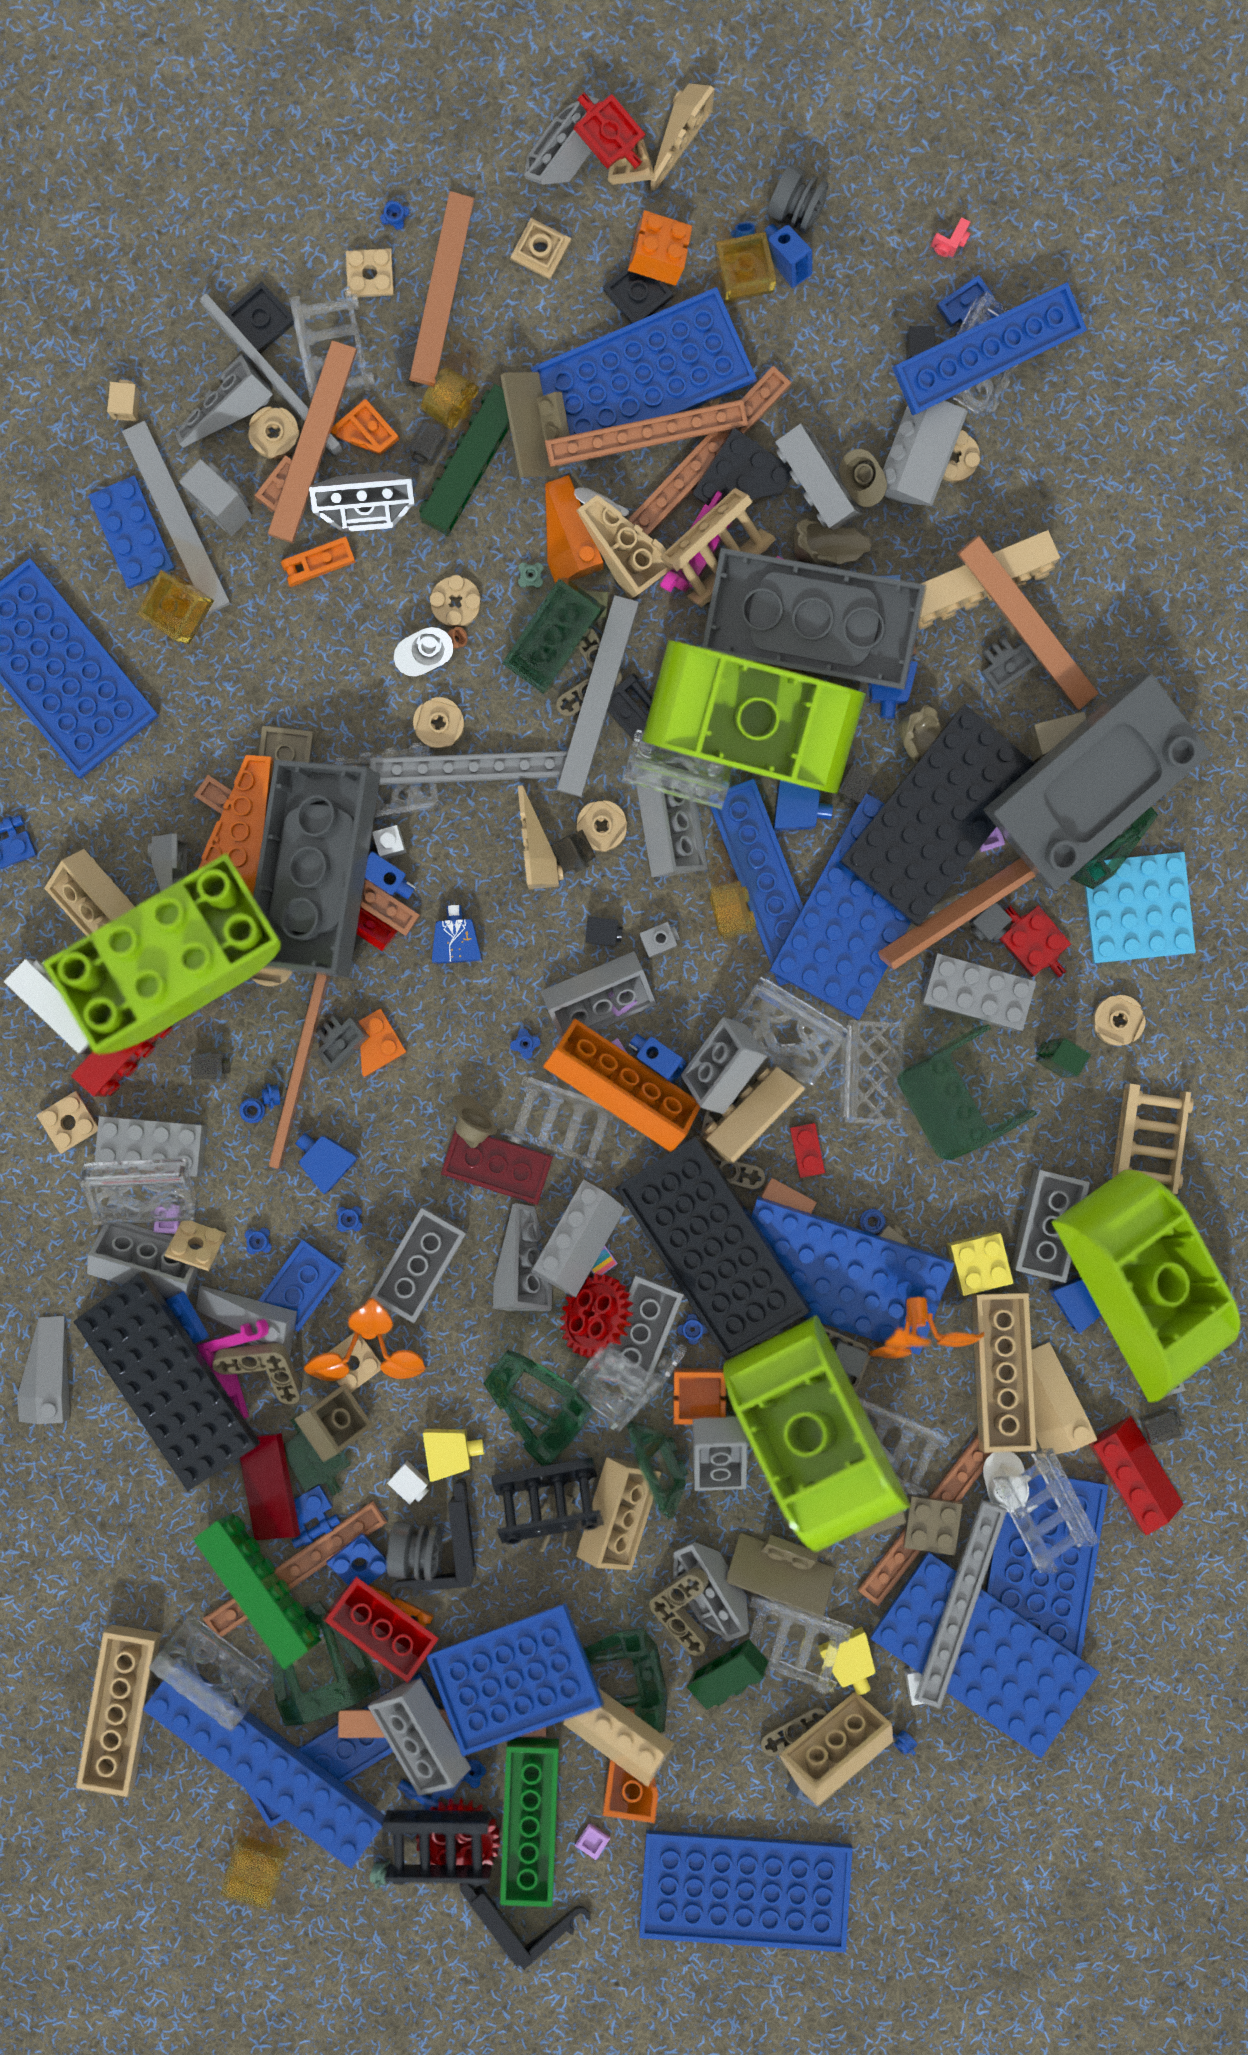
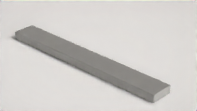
[200,293,343,457]
[122,421,231,614]
[557,595,639,798]
[370,751,568,785]
[914,1499,1007,1709]

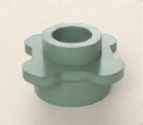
[518,562,543,588]
[370,1859,390,1890]

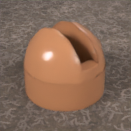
[447,627,468,649]

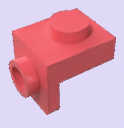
[931,217,971,257]

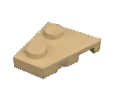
[608,139,655,185]

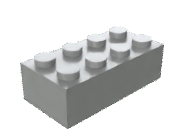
[920,953,1036,1032]
[94,1116,207,1177]
[1010,1169,1090,1283]
[369,1206,468,1323]
[597,1273,683,1392]

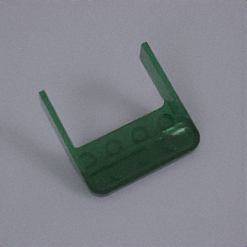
[897,1024,1037,1160]

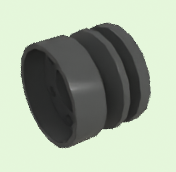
[767,164,829,234]
[387,1522,443,1582]

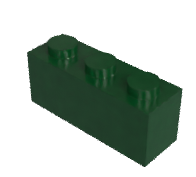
[1036,1038,1092,1077]
[687,1639,769,1710]

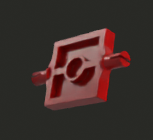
[573,92,646,169]
[999,905,1071,978]

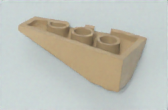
[651,84,715,192]
[576,495,672,599]
[518,785,564,890]
[1031,1342,1097,1457]

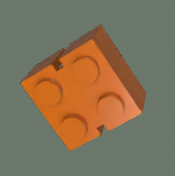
[628,210,692,286]
[673,1368,726,1424]

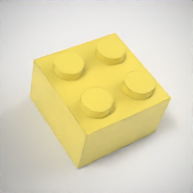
[947,1231,1014,1296]

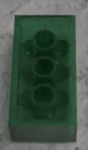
[502,577,606,694]

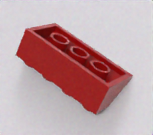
[1089,1415,1184,1536]
[322,1577,439,1683]

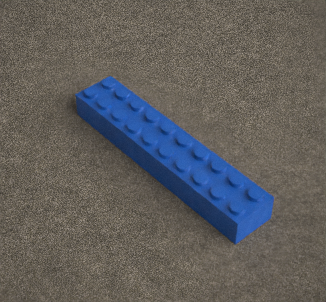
[143,1660,385,1869]

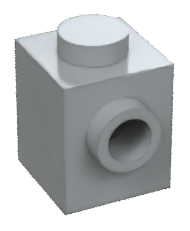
[639,922,680,958]

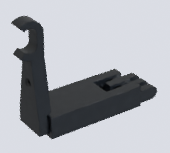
[390,1478,476,1600]
[459,1883,591,1970]

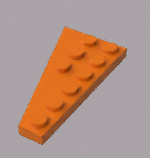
[198,755,273,897]

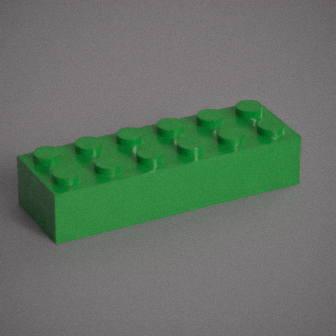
[193,1513,322,1670]
[500,1737,559,1907]

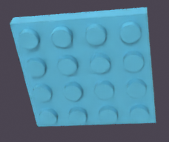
[1082,852,1196,964]

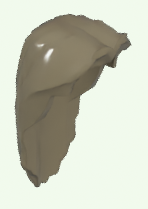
[793,518,872,566]
[898,705,942,764]

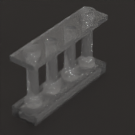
[289,286,375,402]
[504,1075,618,1170]
[857,1396,951,1497]
[993,1448,1100,1573]
[749,1593,854,1694]

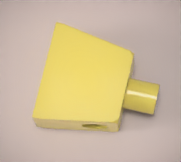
[423,1429,485,1482]
[818,1627,875,1695]

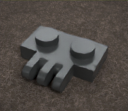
[981,636,1038,694]
[316,1013,370,1071]

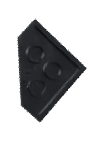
[691,428,792,506]

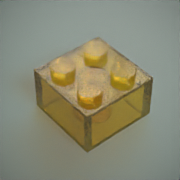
[714,231,777,303]
[136,570,214,644]
[708,881,756,942]
[220,1834,289,1910]

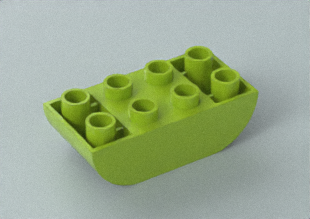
[642,640,866,794]
[43,853,281,1054]
[1052,1170,1240,1402]
[723,1315,911,1552]

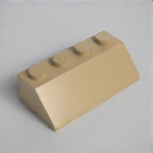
[44,849,135,936]
[701,1067,805,1163]
[576,1457,662,1570]
[563,1688,674,1787]
[780,1691,893,1806]

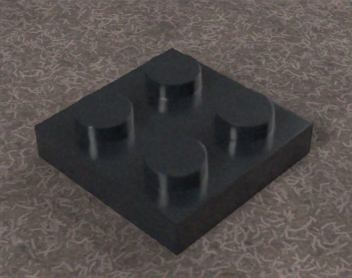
[603,266,674,324]
[225,281,296,354]

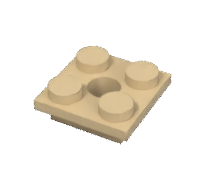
[510,218,571,280]
[346,249,394,298]
[36,1091,98,1154]
[165,1219,226,1271]
[328,1332,382,1393]

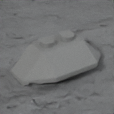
[524,96,601,185]
[309,472,415,532]
[673,1542,749,1642]

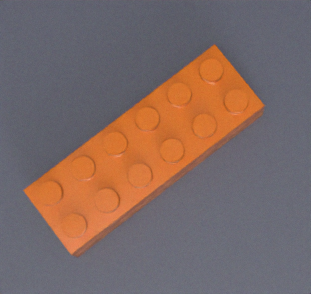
[543,1018,700,1152]

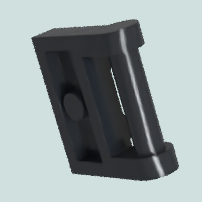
[608,673,653,741]

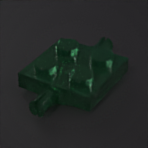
[284,1415,351,1496]

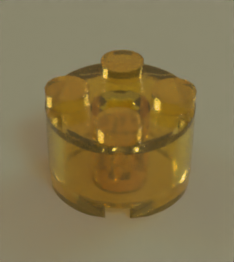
[421,366,479,430]

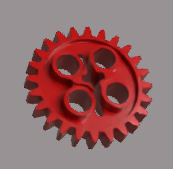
[560,1274,633,1359]
[416,1798,500,1865]

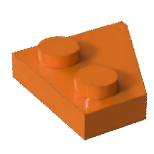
[330,398,400,456]
[359,1008,407,1077]

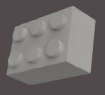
[179,459,252,537]
[681,1017,767,1114]
[693,1416,747,1491]

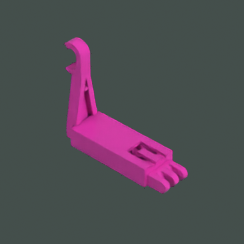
[660,491,733,593]
[196,1319,269,1419]

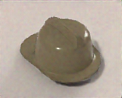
[839,449,887,507]
[452,1094,498,1148]

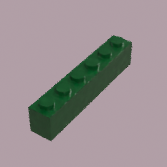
[419,384,510,536]

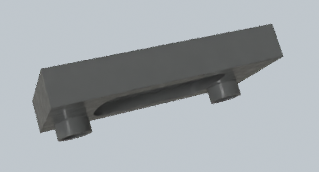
[702,548,927,690]
[984,672,1211,891]
[253,760,381,978]

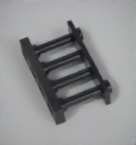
[491,1457,604,1545]
[383,1810,492,1886]

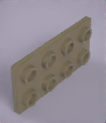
[500,372,570,478]
[726,1533,836,1618]

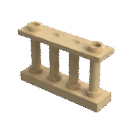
[660,488,776,608]
[1112,1084,1193,1194]

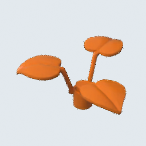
[304,1297,426,1381]
[868,1297,984,1359]

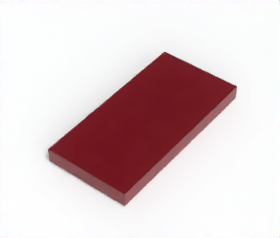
[441,1130,553,1205]
[240,1433,300,1540]

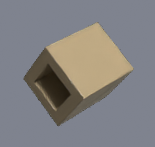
[107,380,141,422]

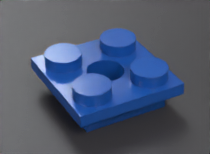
[327,1532,387,1585]

